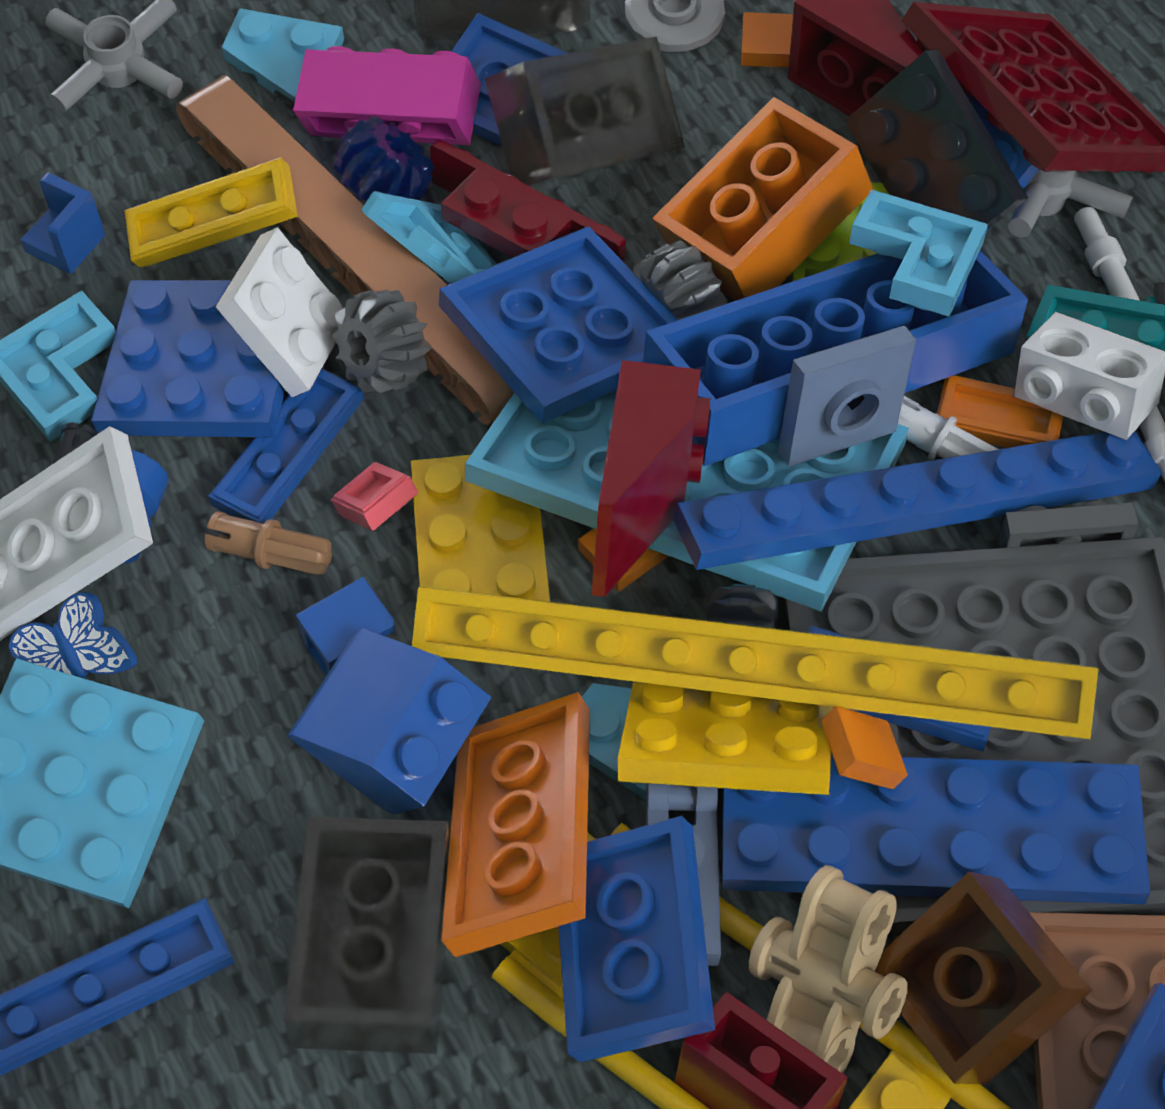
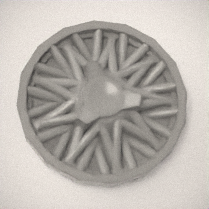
[625,0,725,52]

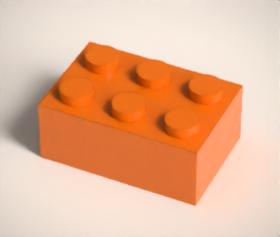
[652,97,874,301]

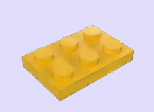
[411,455,550,602]
[618,683,833,795]

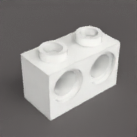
[1014,312,1165,440]

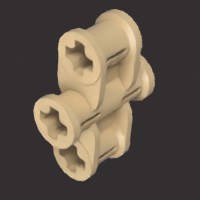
[749,865,907,1073]

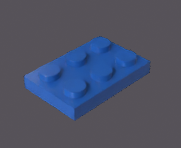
[559,816,715,1062]

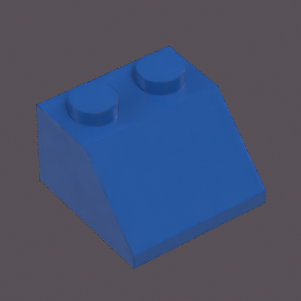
[287,628,492,815]

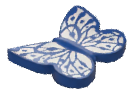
[8,592,138,678]

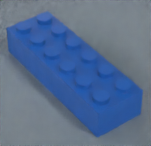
[643,250,1028,466]

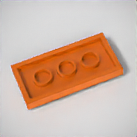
[441,692,590,957]

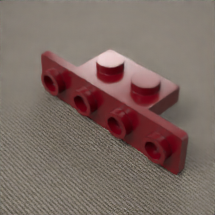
[430,139,626,263]

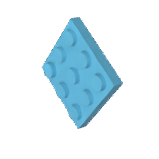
[0,658,204,908]

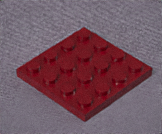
[901,2,1165,173]

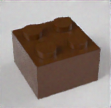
[875,872,1092,1084]

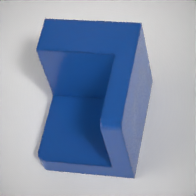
[21,172,105,274]
[296,577,396,676]

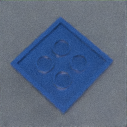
[439,226,678,424]
[91,280,285,437]

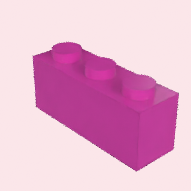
[293,46,481,145]

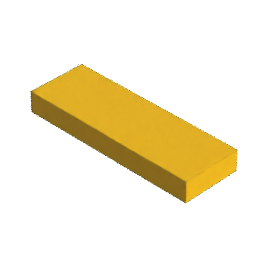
[124,157,298,267]

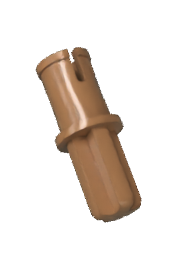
[205,511,333,575]

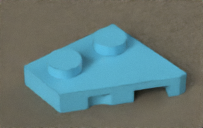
[222,9,344,102]
[361,191,497,285]

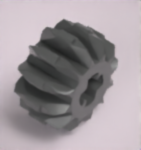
[633,240,727,320]
[331,290,432,393]

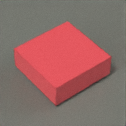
[330,462,419,531]

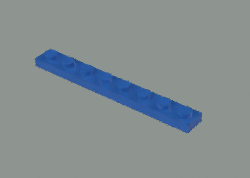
[673,431,1162,570]

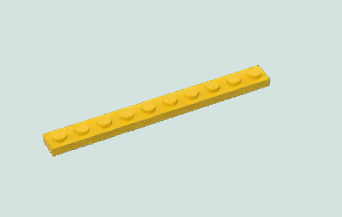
[412,587,1099,739]

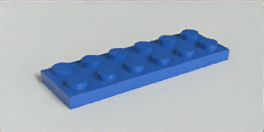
[722,755,1150,905]

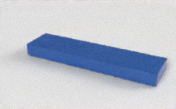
[0,898,235,1076]

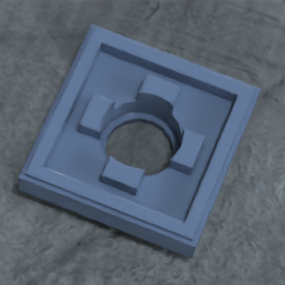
[777,326,917,467]

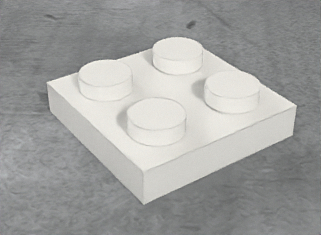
[216,227,343,397]

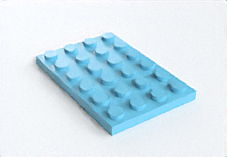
[465,389,909,612]

